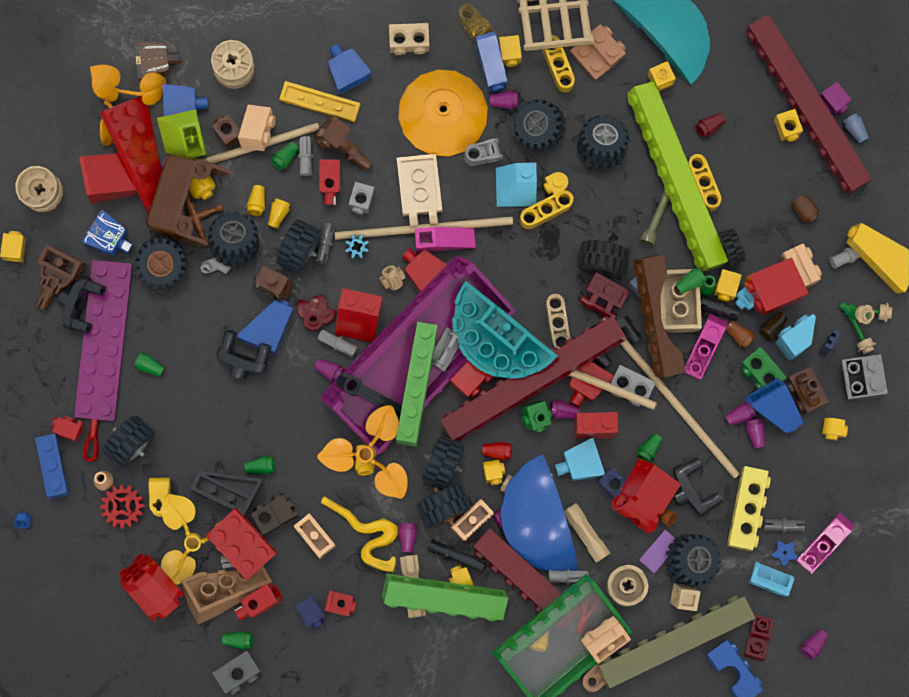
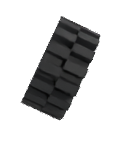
[718,228,746,267]

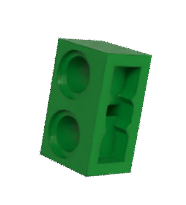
[740,347,787,390]

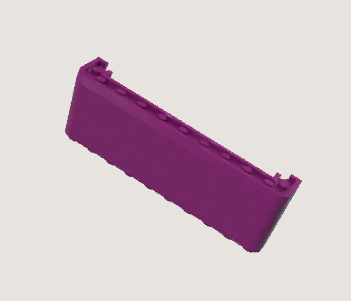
[321,256,516,455]

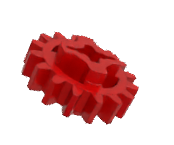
[100,484,145,529]

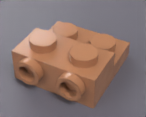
[570,24,626,81]

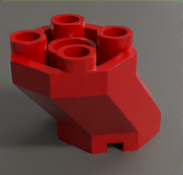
[119,553,184,622]

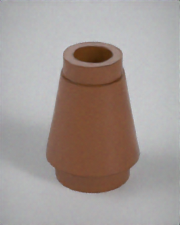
[726,321,756,349]

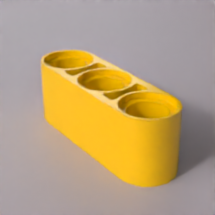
[542,35,575,93]
[688,154,721,212]
[520,190,573,230]

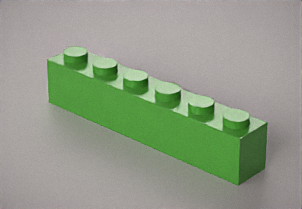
[396,322,438,447]
[382,573,508,621]

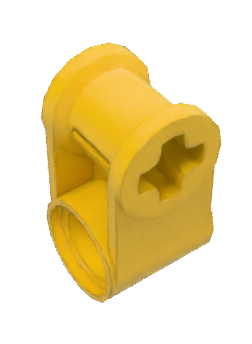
[149,477,171,517]

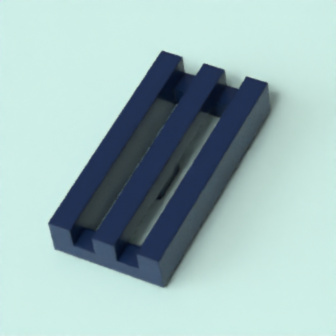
[819,329,841,356]

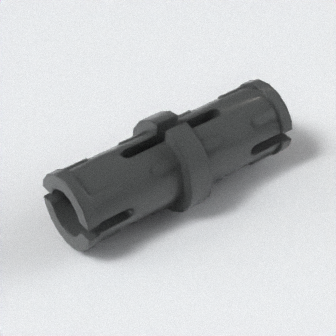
[315,223,336,264]
[763,517,805,533]

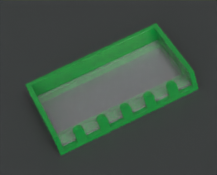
[492,574,632,697]

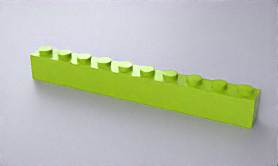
[627,81,728,273]

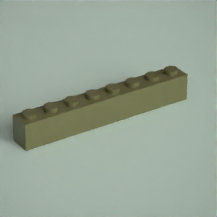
[597,595,755,689]

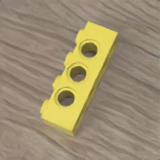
[727,466,771,551]

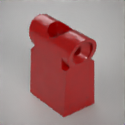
[611,459,681,534]

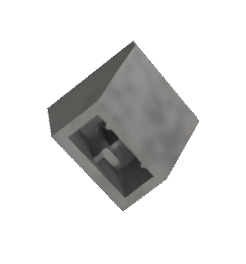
[841,354,888,400]

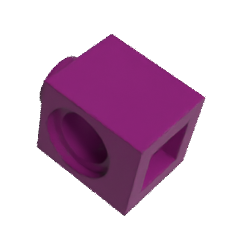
[820,82,852,116]

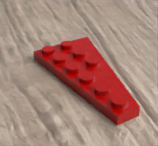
[100,95,162,212]

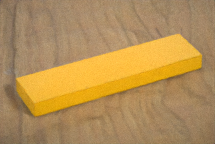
[279,81,360,123]

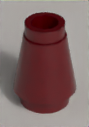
[695,113,726,138]

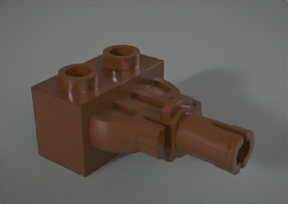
[313,117,372,171]
[35,244,87,310]
[786,367,828,415]

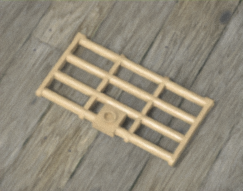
[517,0,594,51]

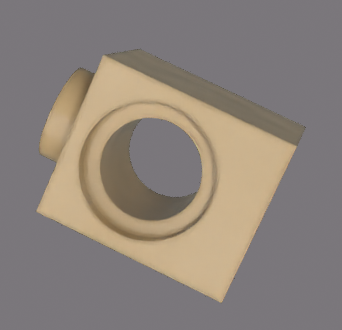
[670,583,701,611]

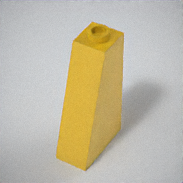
[846,223,909,294]

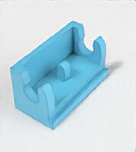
[748,562,795,598]

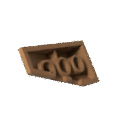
[181,566,272,624]

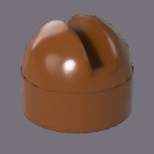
[660,509,677,527]

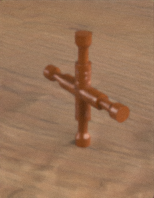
[185,191,224,241]

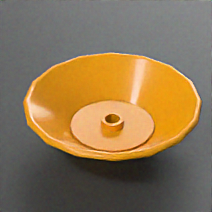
[398,70,488,157]

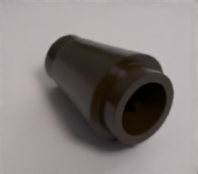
[759,312,787,341]

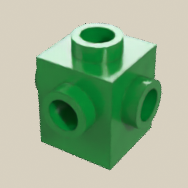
[520,401,552,433]

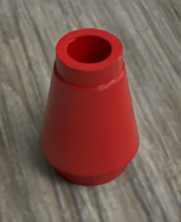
[482,441,512,461]

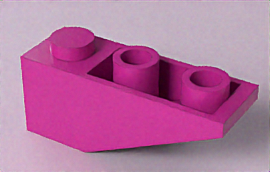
[415,227,476,253]
[685,314,728,380]
[797,512,855,574]

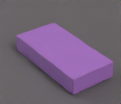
[638,530,675,574]

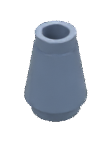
[843,113,869,143]

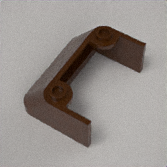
[146,155,231,248]

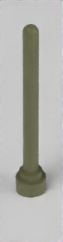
[639,190,670,246]

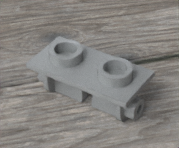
[432,327,459,372]

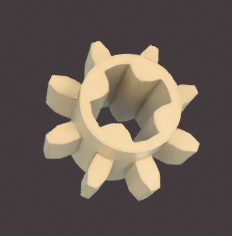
[379,265,406,290]

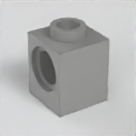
[349,182,375,215]

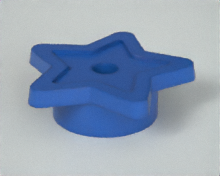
[771,541,798,566]

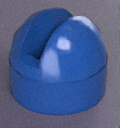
[14,512,31,529]

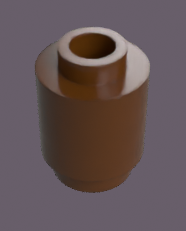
[791,193,820,223]

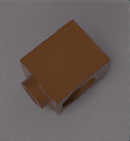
[212,114,240,149]

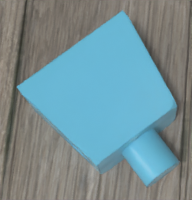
[555,438,605,481]

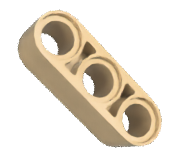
[546,294,570,349]

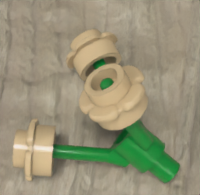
[839,302,892,355]

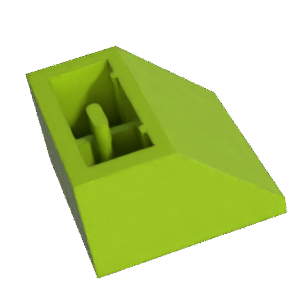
[157,109,206,158]

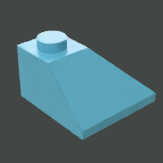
[496,163,537,207]

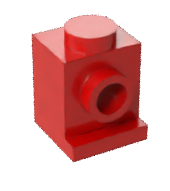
[51,416,85,442]
[325,591,357,617]

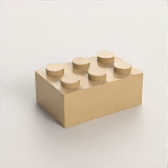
[660,269,702,333]

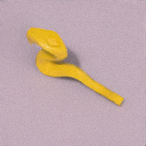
[321,496,399,572]

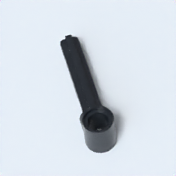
[336,373,402,417]

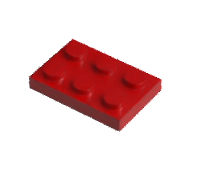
[205,508,277,580]

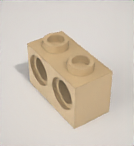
[389,23,429,55]

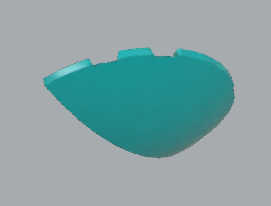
[613,0,710,86]
[452,281,558,379]

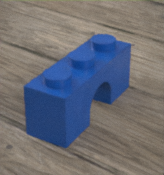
[35,434,70,499]
[705,640,763,697]

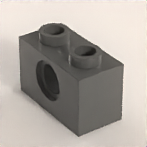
[212,651,261,695]

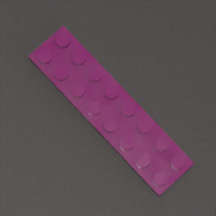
[74,260,133,422]

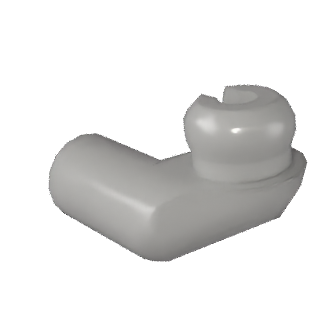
[200,258,231,274]

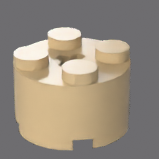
[606,565,648,607]

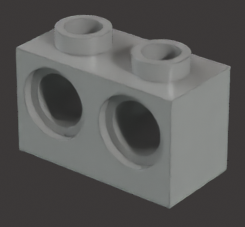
[610,365,656,407]

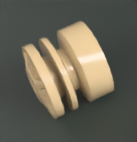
[211,40,255,89]
[15,166,63,212]

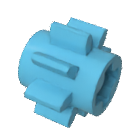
[345,235,369,258]
[736,287,754,310]

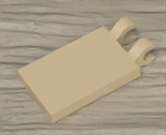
[397,154,442,227]

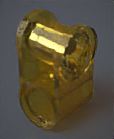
[458,4,493,41]

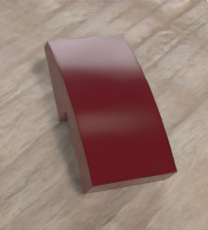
[744,614,774,662]

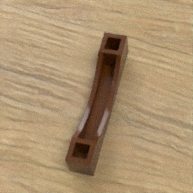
[634,254,686,378]

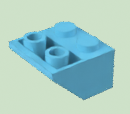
[775,314,816,362]

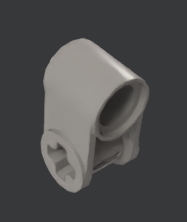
[464,138,503,166]

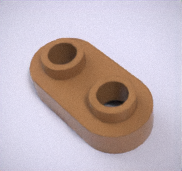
[582,658,613,692]

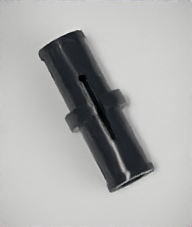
[700,296,740,320]

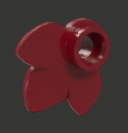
[297,294,336,331]

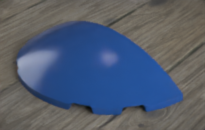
[500,454,578,571]

